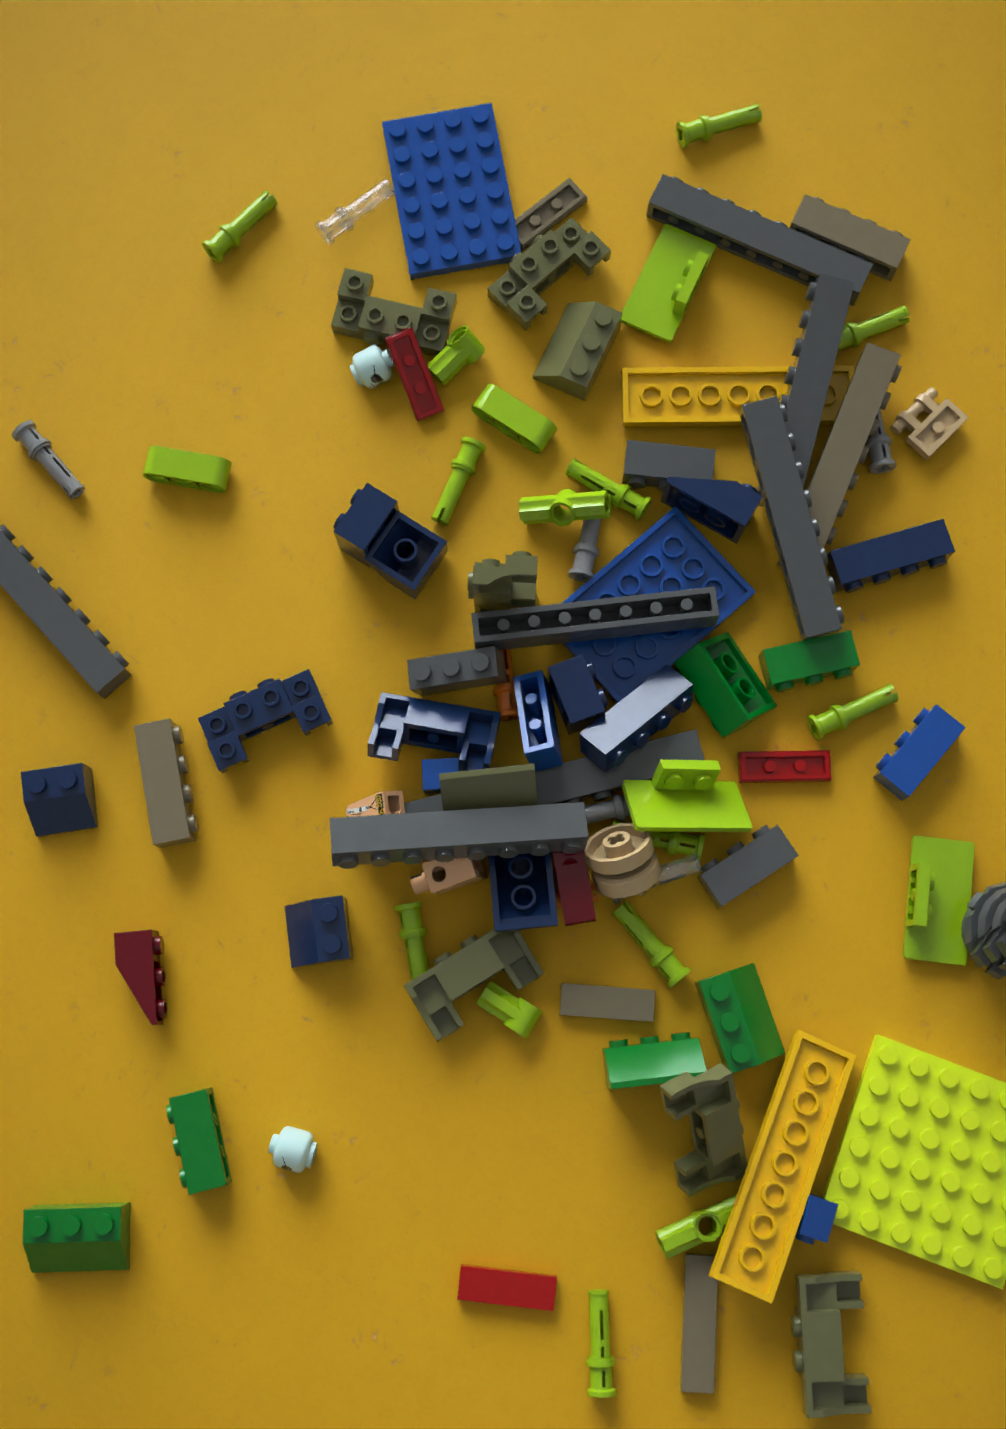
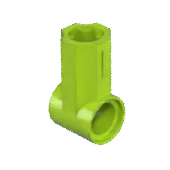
[427,325,485,386]
[476,981,543,1039]

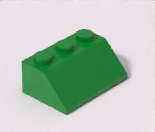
[674,632,777,738]
[695,963,785,1073]
[602,1032,707,1089]
[23,1202,130,1273]

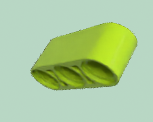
[471,384,557,454]
[143,446,232,493]

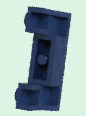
[198,669,333,773]
[368,692,501,772]

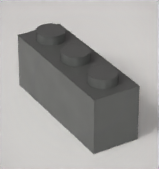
[622,440,716,491]
[407,646,507,696]
[697,824,799,908]

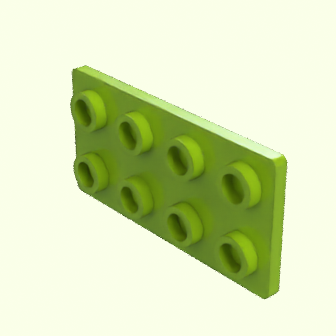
[621,224,716,343]
[621,759,752,832]
[903,835,975,966]

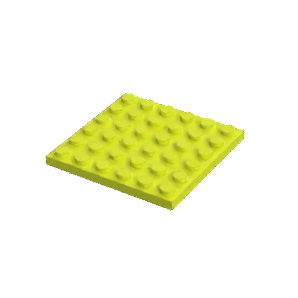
[822,1034,1006,1290]

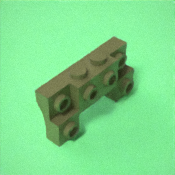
[487,217,611,330]
[331,268,457,356]
[468,551,538,613]
[404,929,544,1042]
[660,1063,747,1197]
[791,1271,871,1418]

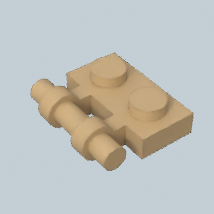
[890,387,969,461]

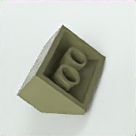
[533,301,623,401]
[439,763,538,811]

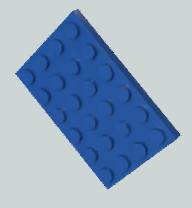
[382,103,521,280]
[562,506,756,704]

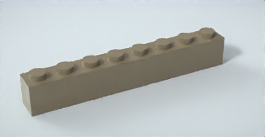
[777,342,902,567]

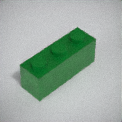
[758,630,860,692]
[166,1087,232,1195]

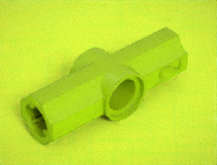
[519,489,611,526]
[655,1194,737,1259]

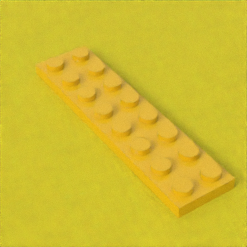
[621,365,854,427]
[708,1030,857,1304]

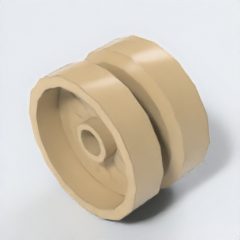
[584,823,661,898]

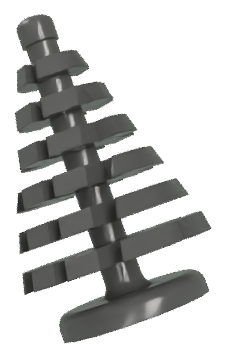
[962,882,1006,979]

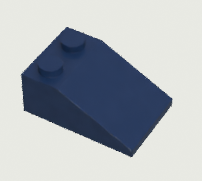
[660,477,763,544]
[488,852,558,932]

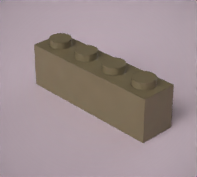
[790,194,911,282]
[134,718,199,848]

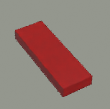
[384,327,445,421]
[737,750,832,783]
[457,1264,557,1311]

